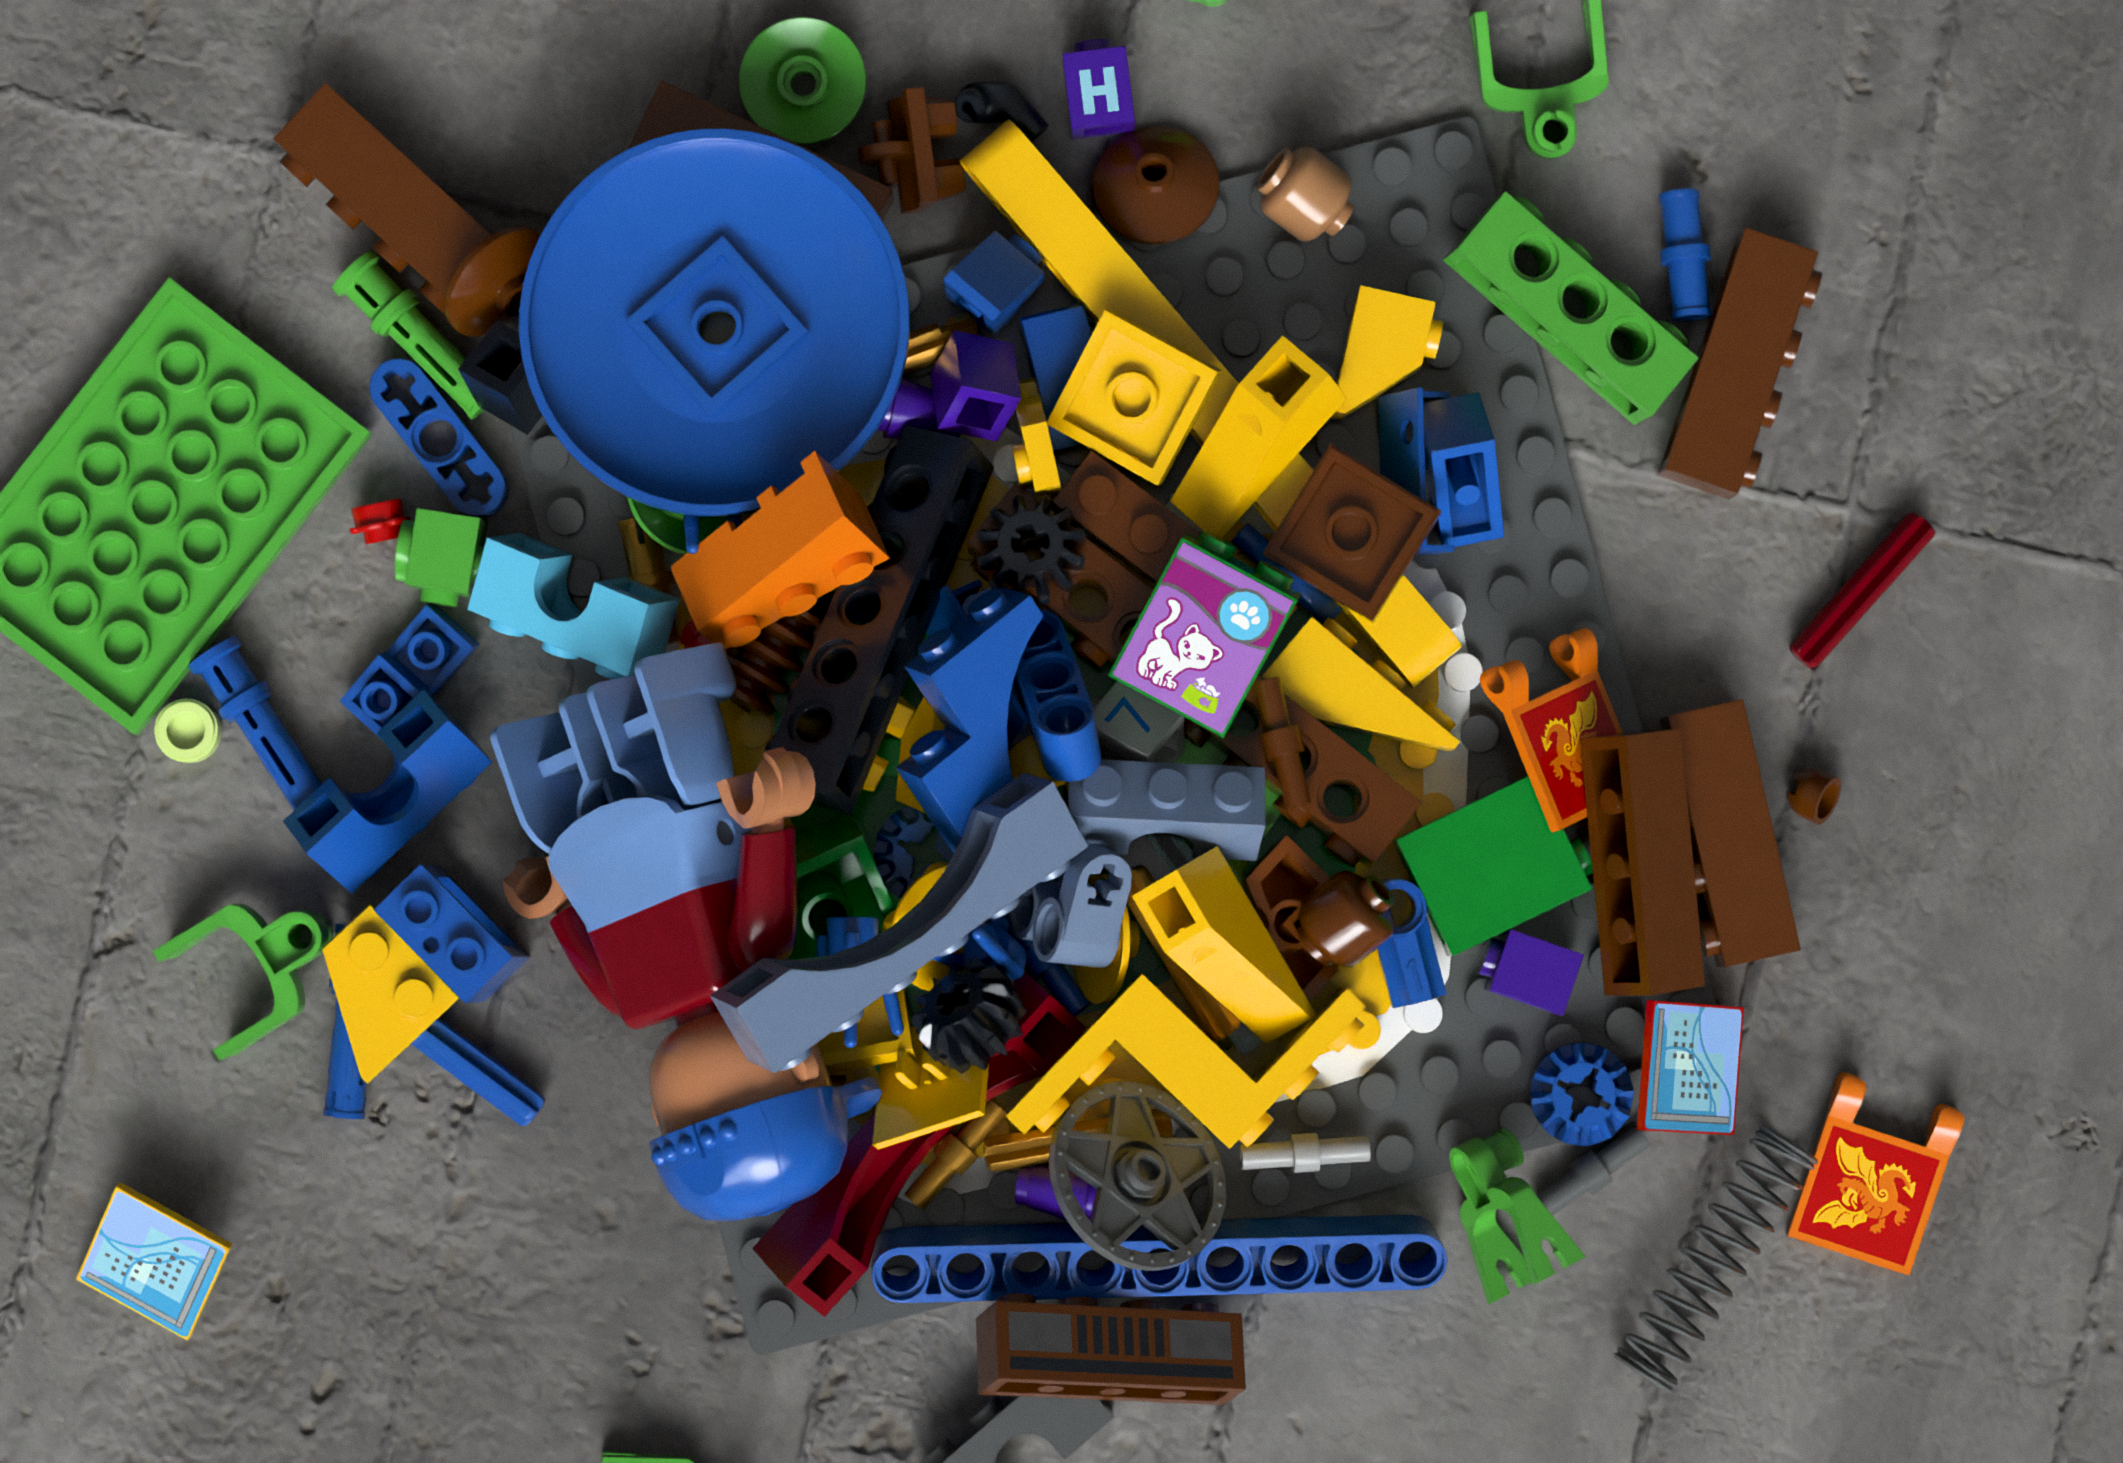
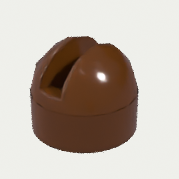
[1786,769,1841,825]

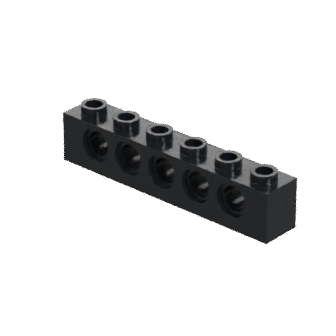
[763,425,994,815]

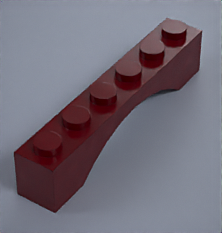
[752,971,1086,1317]

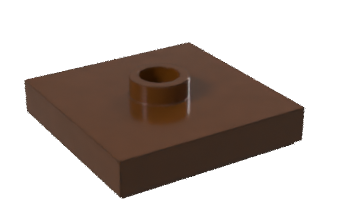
[1262,444,1442,623]

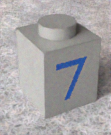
[1091,681,1185,763]

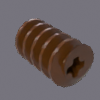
[727,603,827,715]

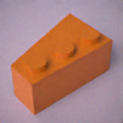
[670,451,890,649]

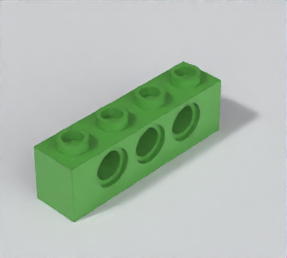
[1443,191,1699,425]

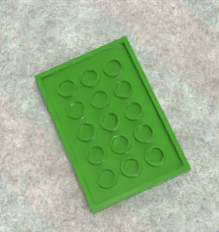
[0,277,373,736]

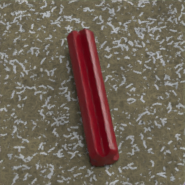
[1789,512,1935,669]

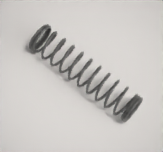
[1613,1125,1818,1393]

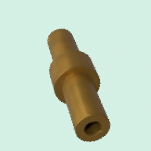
[904,1099,1007,1211]

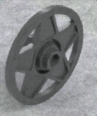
[1049,1081,1226,1271]

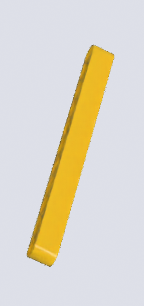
[959,119,1462,689]

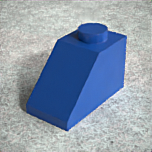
[943,231,1044,338]
[1423,392,1504,547]

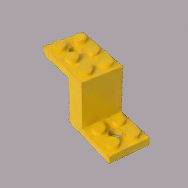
[1006,973,1366,1149]

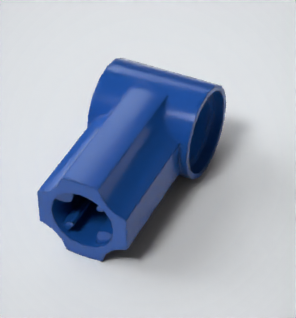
[1377,878,1447,1008]

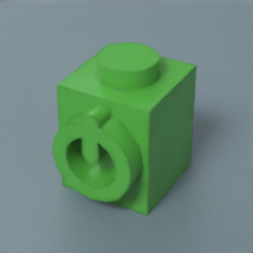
[395,508,488,607]

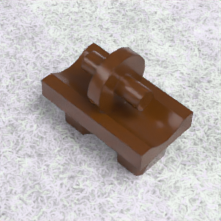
[857,87,966,214]

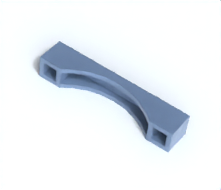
[710,772,1088,1073]

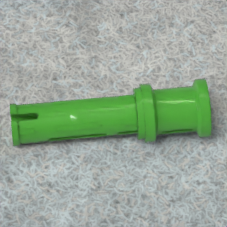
[332,250,485,420]

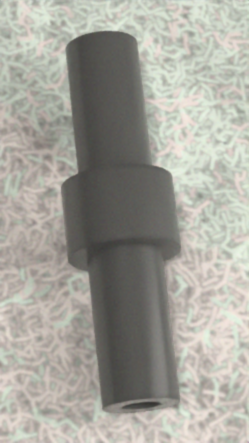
[1537,1125,1651,1215]

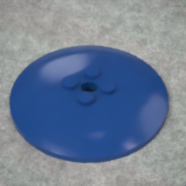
[519,129,910,516]

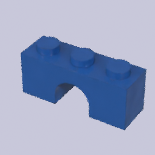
[283,689,492,894]

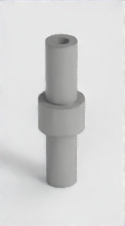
[1239,1133,1371,1173]

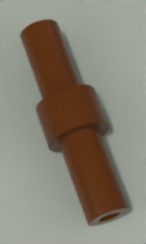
[1254,677,1311,809]

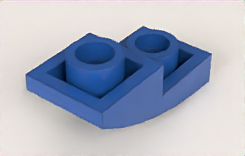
[1019,303,1091,451]
[339,603,480,740]

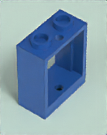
[374,864,530,1003]

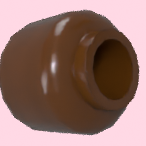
[1297,871,1395,968]

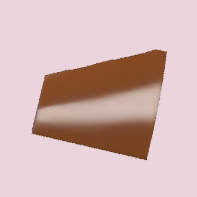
[1241,835,1339,1002]

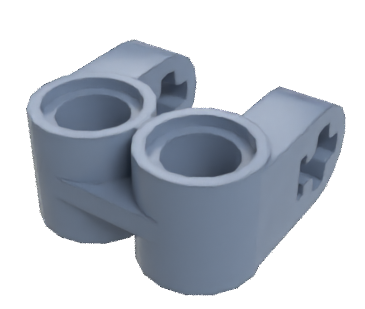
[1008,844,1132,968]

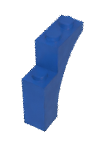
[896,587,1043,853]

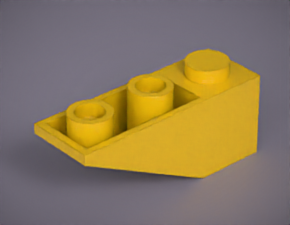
[1170,335,1347,538]
[1262,617,1460,752]
[1132,846,1317,1044]

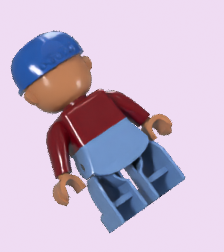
[490,643,883,1222]

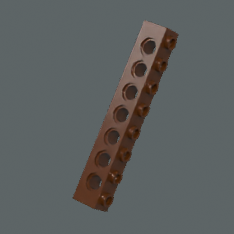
[967,482,1422,869]

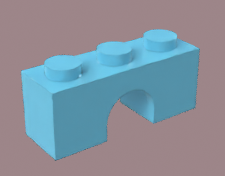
[467,533,680,680]

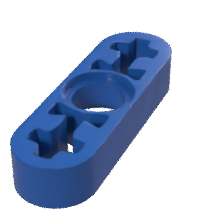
[370,359,509,518]

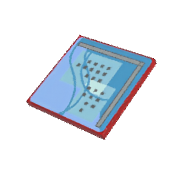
[1637,1000,1744,1135]

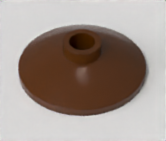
[1093,126,1220,244]
[444,226,541,336]

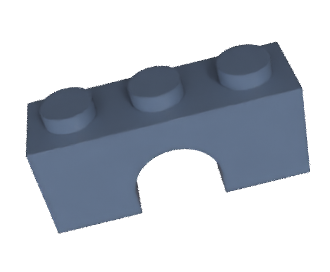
[1063,760,1266,861]

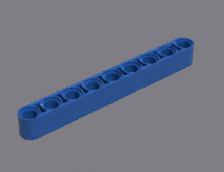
[870,1215,1448,1303]

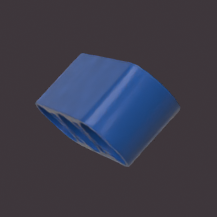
[1014,609,1102,782]

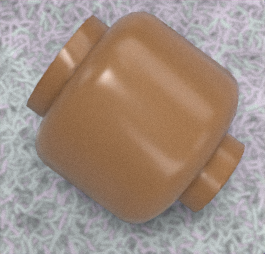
[1256,146,1354,242]

